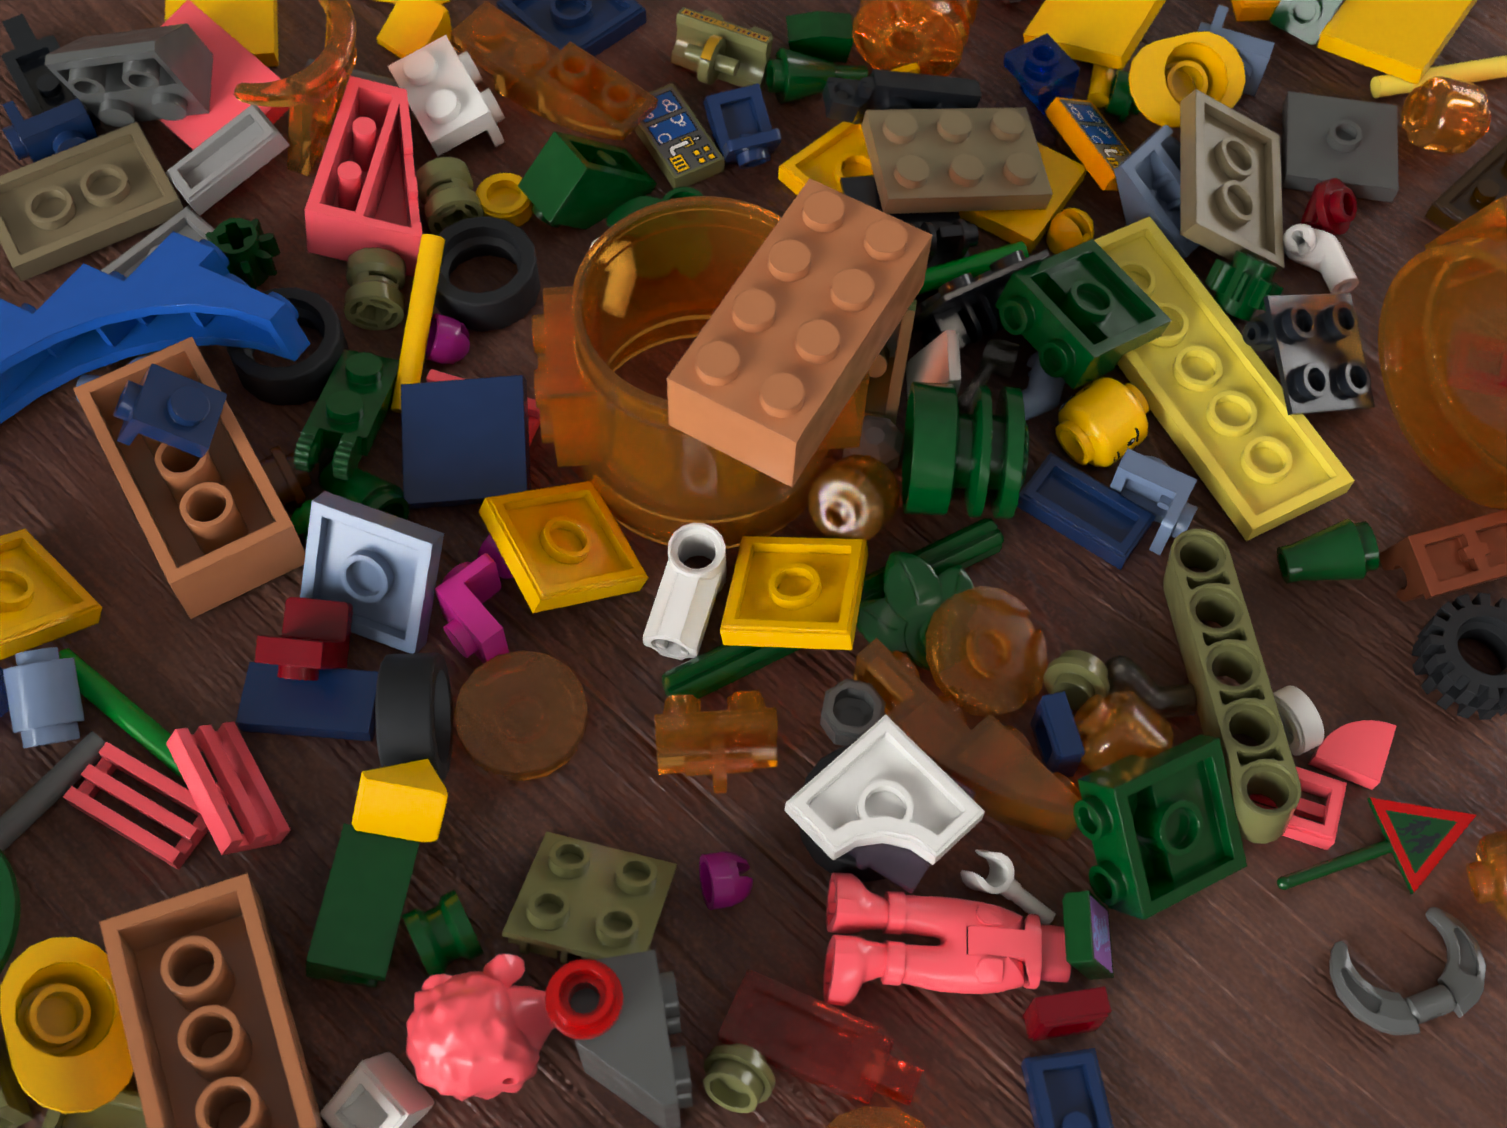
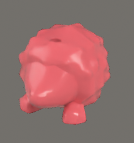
[406,954,555,1101]

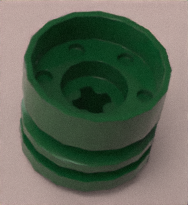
[902,382,1029,519]

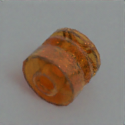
[852,0,981,76]

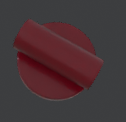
[1300,178,1357,236]

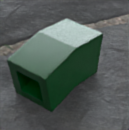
[786,11,854,63]

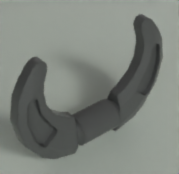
[1329,907,1486,1035]

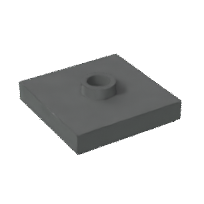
[1281,91,1399,202]

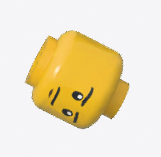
[1056,377,1149,467]

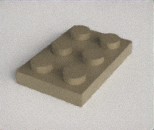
[1180,89,1284,274]
[861,107,1053,214]
[0,122,183,282]

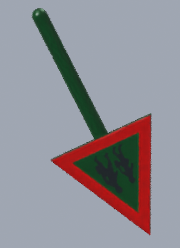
[1277,797,1476,894]

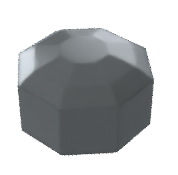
[843,415,903,479]
[820,679,886,746]

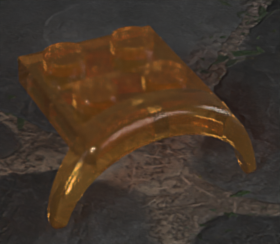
[234,0,357,177]

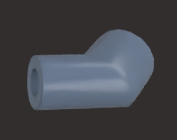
[1022,352,1065,421]

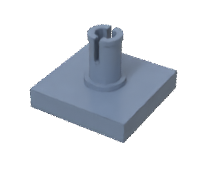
[300,491,444,653]

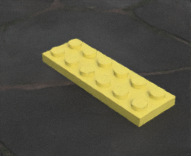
[1094,216,1355,541]

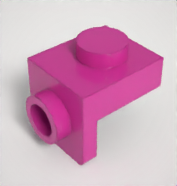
[435,553,510,670]

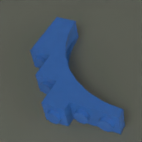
[0,231,311,424]

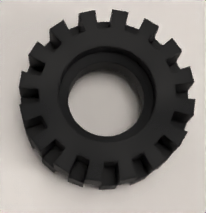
[1412,593,1507,720]

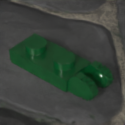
[293,349,399,481]

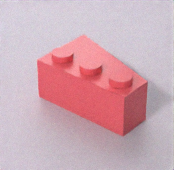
[305,76,423,277]

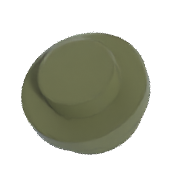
[1043,650,1110,710]
[703,1044,775,1113]

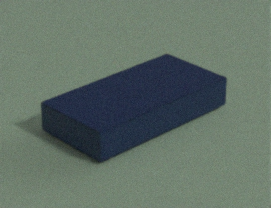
[1017,452,1156,570]
[236,662,379,742]

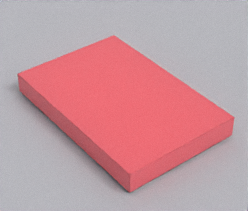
[159,0,299,151]

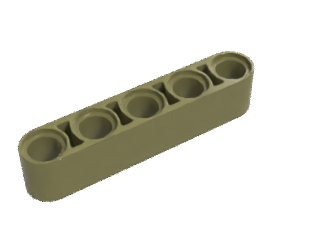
[1163,529,1301,844]

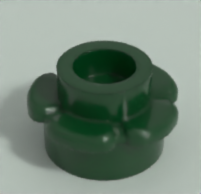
[1104,69,1140,122]

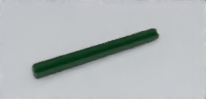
[661,518,1004,707]

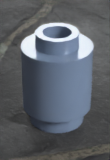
[3,647,85,749]

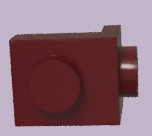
[255,597,353,681]

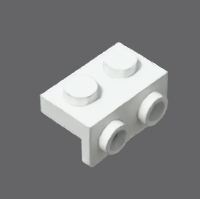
[388,35,505,156]

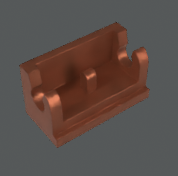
[1379,509,1507,602]

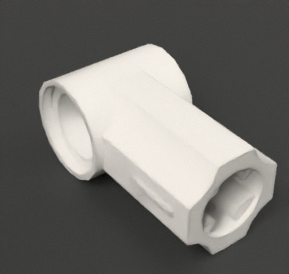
[643,523,727,661]

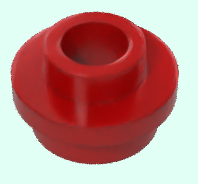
[545,959,624,1040]

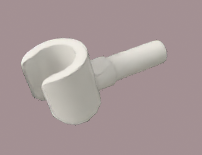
[960,849,1056,925]

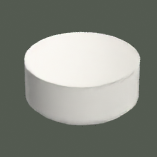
[1273,685,1324,755]

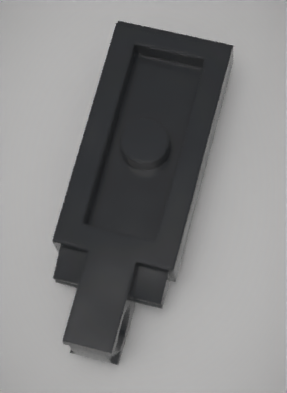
[1,14,101,128]
[822,69,982,125]

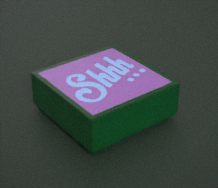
[1062,890,1114,980]

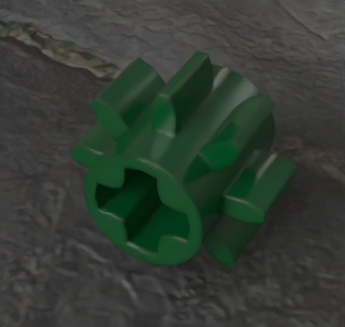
[206,218,280,289]
[1204,250,1284,322]

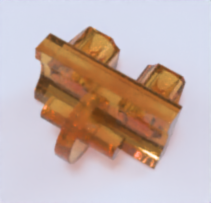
[654,690,778,794]

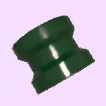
[402,889,484,976]

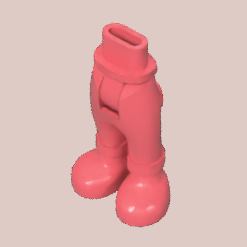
[823,872,1071,1006]

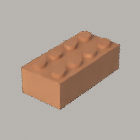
[667,178,932,487]
[73,337,305,619]
[100,873,324,1128]

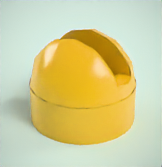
[1046,208,1094,255]

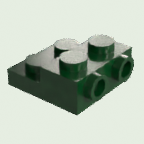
[995,239,1172,389]
[1073,734,1247,920]

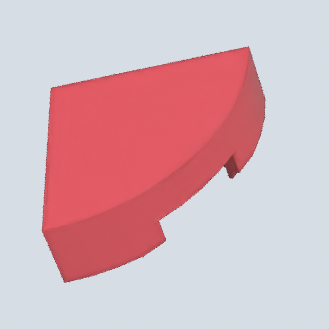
[1308,720,1397,790]

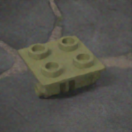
[502,831,677,964]

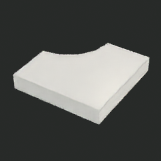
[785,715,985,865]

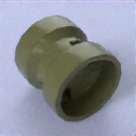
[415,157,484,236]
[344,248,406,330]

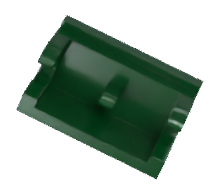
[306,823,420,988]

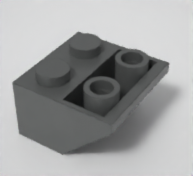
[45,23,213,127]
[570,950,693,1128]

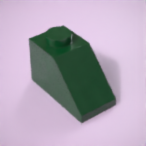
[518,131,657,229]

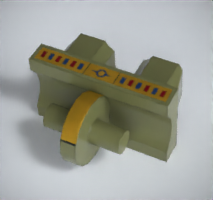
[671,7,773,90]

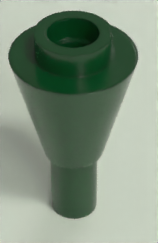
[766,48,868,104]

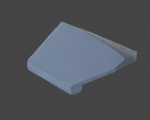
[1114,124,1199,259]

